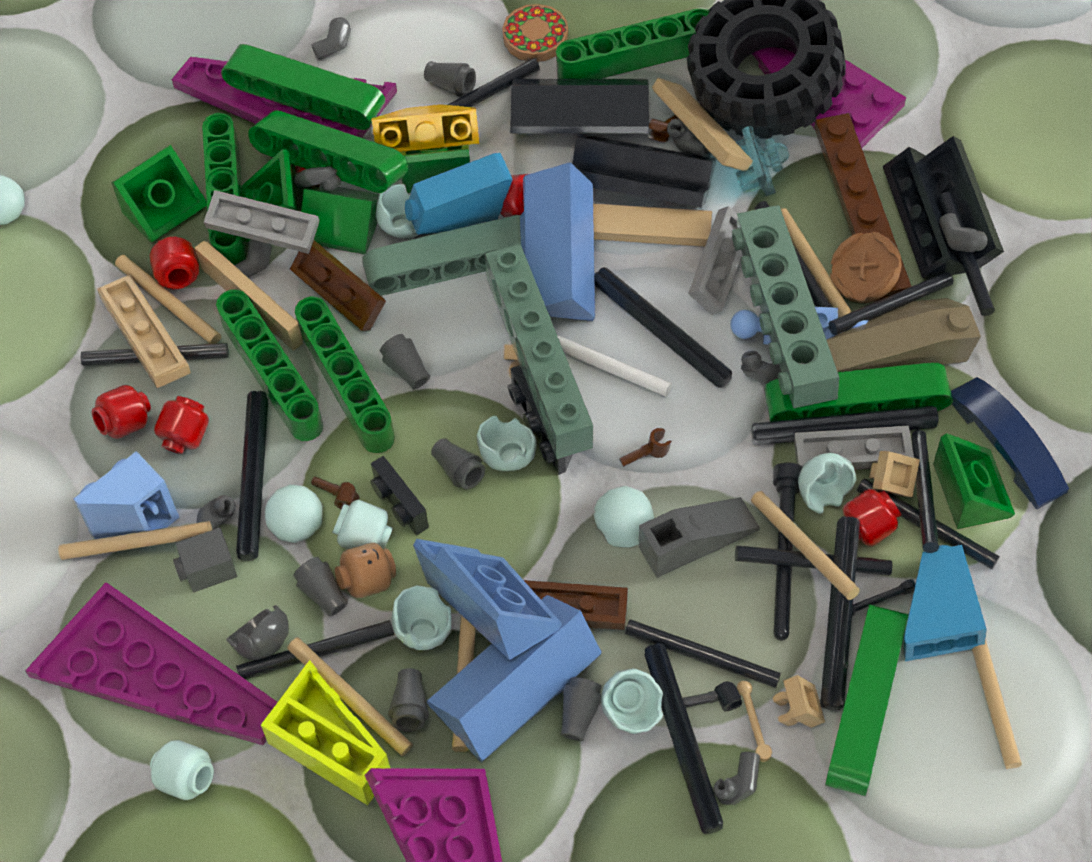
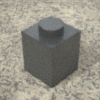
[173,527,238,593]

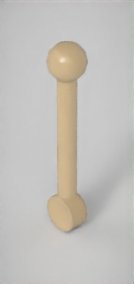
[736,681,772,762]

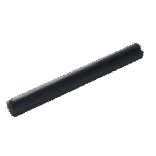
[594,267,732,388]
[236,390,268,561]
[751,406,939,445]
[820,516,860,710]
[644,643,724,834]

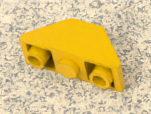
[372,104,479,152]

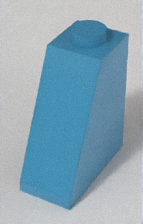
[405,153,512,235]
[903,545,987,662]

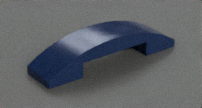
[951,377,1069,510]

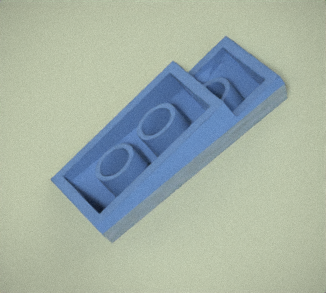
[520,162,595,321]
[413,539,562,660]
[427,595,602,763]

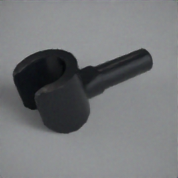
[683,681,742,712]

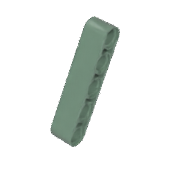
[362,215,521,296]

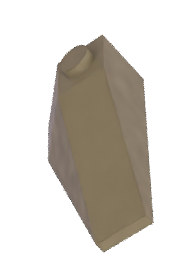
[826,298,981,372]

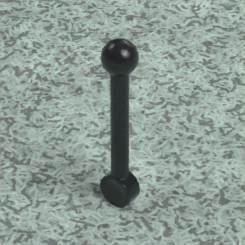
[852,579,916,617]

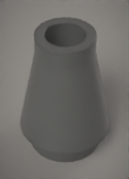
[424,61,476,96]
[380,334,430,390]
[431,438,485,490]
[293,557,348,617]
[388,668,429,732]
[560,677,602,741]

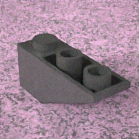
[639,497,760,578]

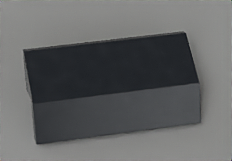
[510,79,649,133]
[572,134,717,208]
[882,136,1004,280]

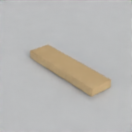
[652,78,753,171]
[593,204,712,247]
[195,241,303,351]
[97,275,191,388]

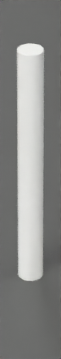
[557,335,672,397]

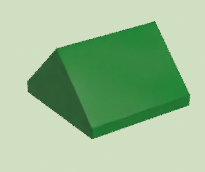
[111,145,207,242]
[400,145,470,194]
[241,149,298,242]
[301,183,379,254]
[933,433,1015,529]

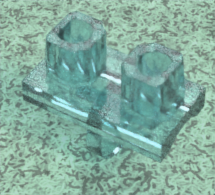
[736,125,789,196]

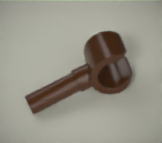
[648,114,679,143]
[619,428,672,467]
[311,476,360,510]

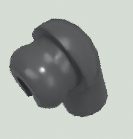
[311,17,351,59]
[667,119,711,158]
[293,166,341,192]
[939,213,987,252]
[234,239,272,278]
[741,351,781,384]
[196,495,236,530]
[713,752,760,805]

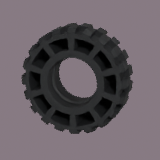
[687,0,846,139]

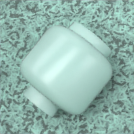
[332,500,393,549]
[150,740,214,800]

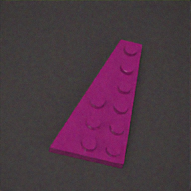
[752,47,906,148]
[171,56,397,138]
[25,582,277,745]
[364,768,502,862]

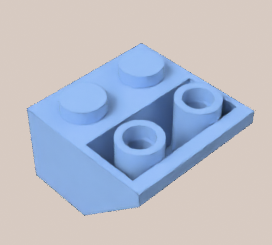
[73,451,179,539]

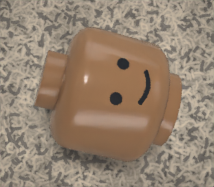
[335,543,396,598]

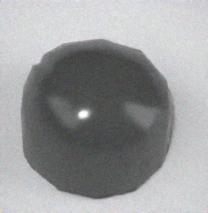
[226,605,289,660]

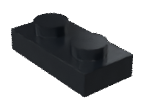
[370,456,429,536]

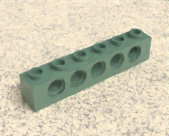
[732,205,839,408]
[485,244,593,459]

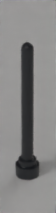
[773,462,802,641]

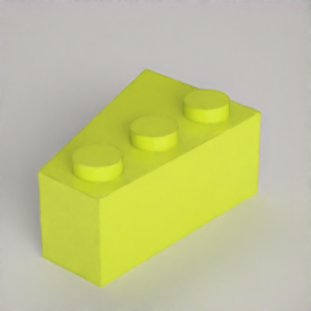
[261,660,390,806]

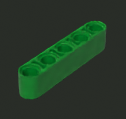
[556,8,709,79]
[221,44,385,130]
[248,110,408,193]
[202,113,247,265]
[216,289,323,441]
[295,296,395,453]
[764,363,953,421]
[825,604,909,797]

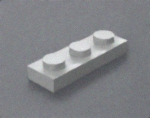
[204,190,319,254]
[688,206,742,315]
[794,426,914,470]

